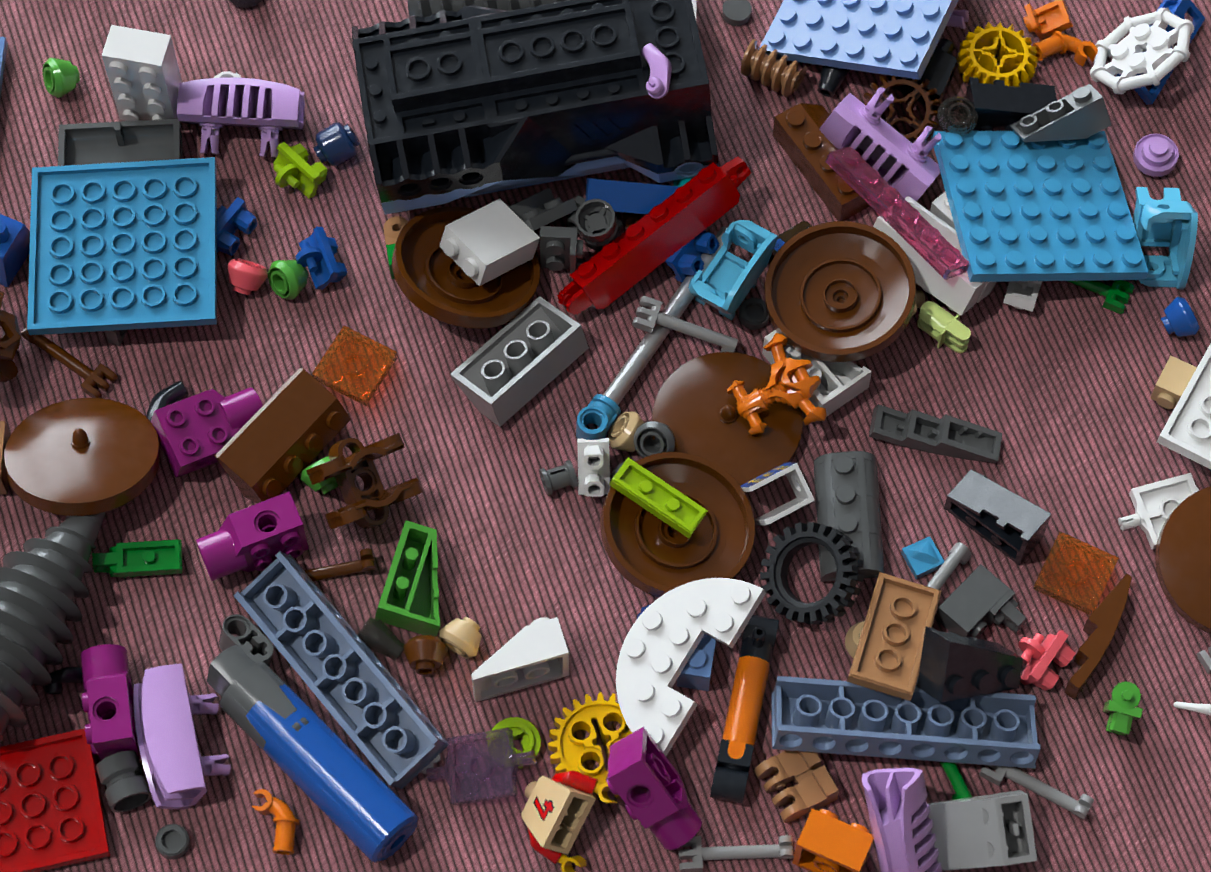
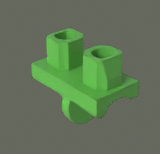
[1103,681,1143,736]

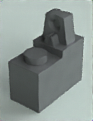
[935,564,1027,638]

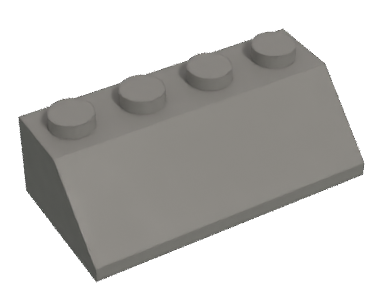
[450,296,589,427]

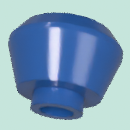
[1161,297,1200,337]

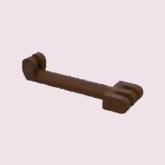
[20,328,118,398]
[265,548,376,582]

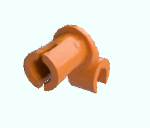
[1032,31,1097,66]
[252,789,300,855]

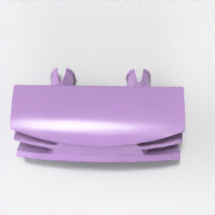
[177,78,305,158]
[819,87,942,202]
[133,663,231,809]
[862,768,942,872]

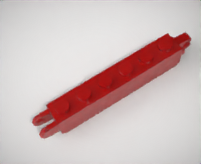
[557,156,751,316]

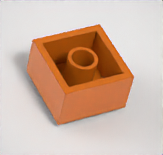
[792,808,874,872]

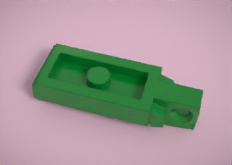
[92,539,183,578]

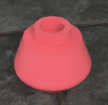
[227,258,268,295]

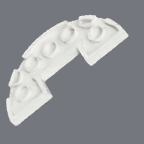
[616,578,766,756]

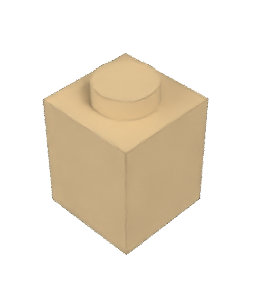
[1150,355,1197,409]

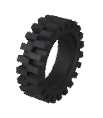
[760,522,864,625]

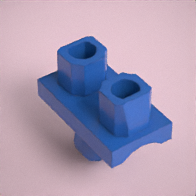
[217,197,257,256]
[295,226,347,290]
[665,230,719,282]

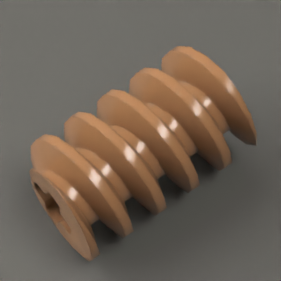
[741,39,807,98]

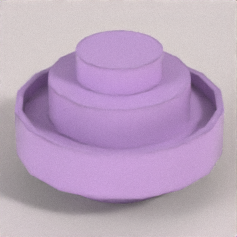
[1133,134,1179,177]

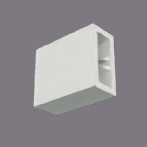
[440,199,540,286]

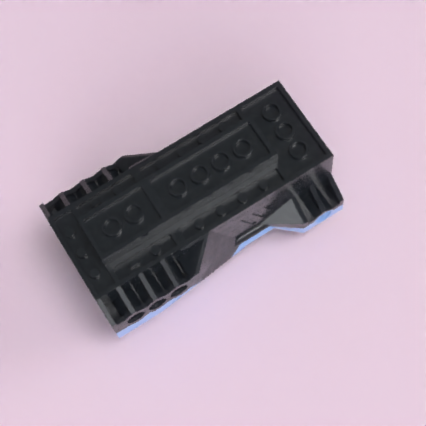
[352,0,719,215]

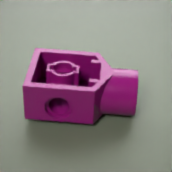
[151,387,263,478]
[195,491,309,581]
[81,644,141,760]
[606,727,702,850]

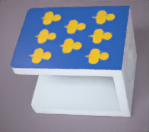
[740,462,815,526]

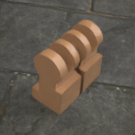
[754,750,839,823]

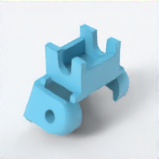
[1133,187,1198,290]
[688,220,779,321]

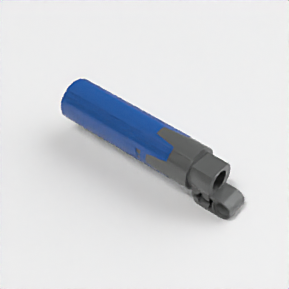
[207,614,418,863]

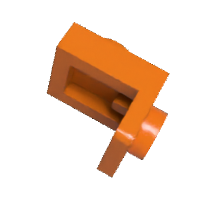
[1023,0,1073,41]

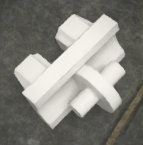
[577,438,610,497]

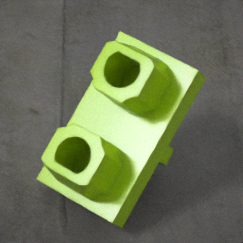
[273,142,328,199]

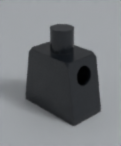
[889,38,957,111]

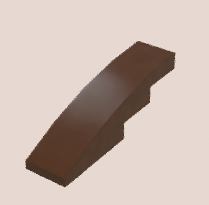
[1064,574,1132,700]

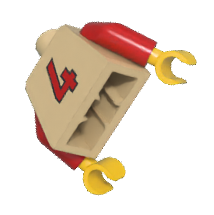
[521,770,618,872]

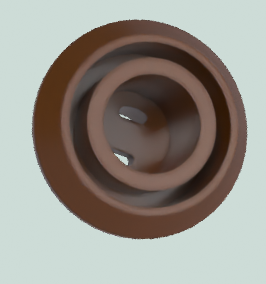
[403,635,448,675]

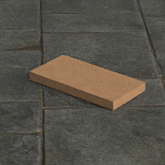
[847,572,941,701]

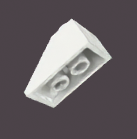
[471,617,569,702]

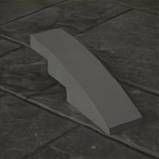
[869,404,1003,463]

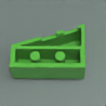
[374,520,440,636]

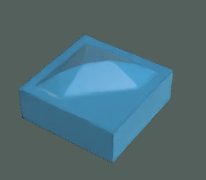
[901,536,944,579]

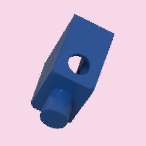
[0,214,30,287]

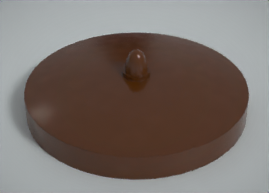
[392,206,540,329]
[765,221,916,362]
[652,352,803,493]
[4,398,160,516]
[600,452,755,597]
[1155,486,1211,633]

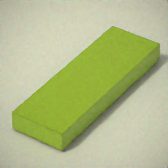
[609,457,708,538]

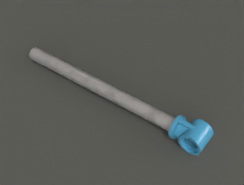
[576,227,732,440]

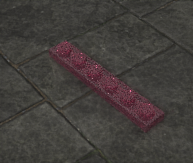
[825,146,969,280]

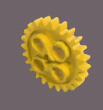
[548,692,632,797]

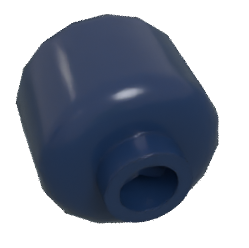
[313,122,360,167]

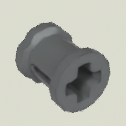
[539,460,578,496]

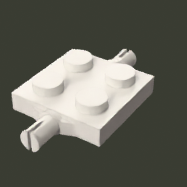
[1118,473,1199,550]

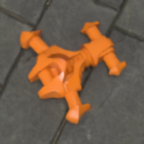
[727,333,827,435]

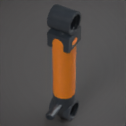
[710,615,779,804]

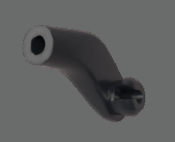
[146,380,188,422]

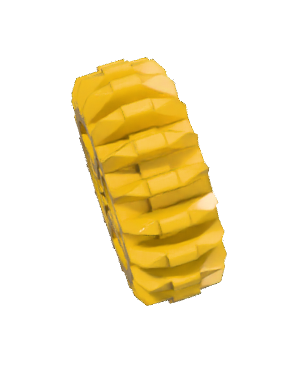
[957,21,1038,87]

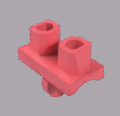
[1018,630,1076,691]

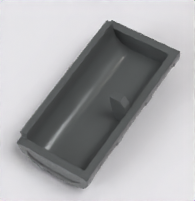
[58,119,183,166]
[813,451,885,582]

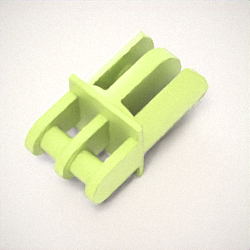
[917,301,971,353]

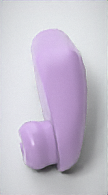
[640,43,672,99]

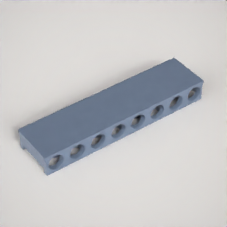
[233,551,450,789]
[771,676,1040,769]

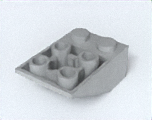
[928,790,1037,871]

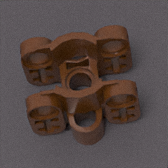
[306,433,423,530]

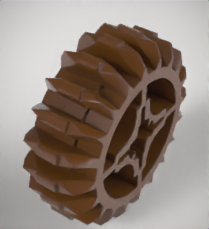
[864,75,942,142]

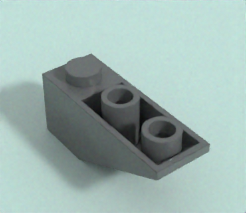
[1010,84,1112,142]

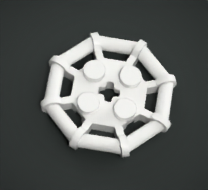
[1090,8,1194,94]

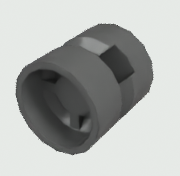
[575,199,620,251]
[96,751,152,813]

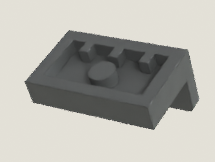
[509,188,578,231]
[540,226,583,282]

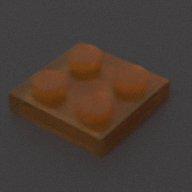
[312,325,398,406]
[1033,531,1119,615]

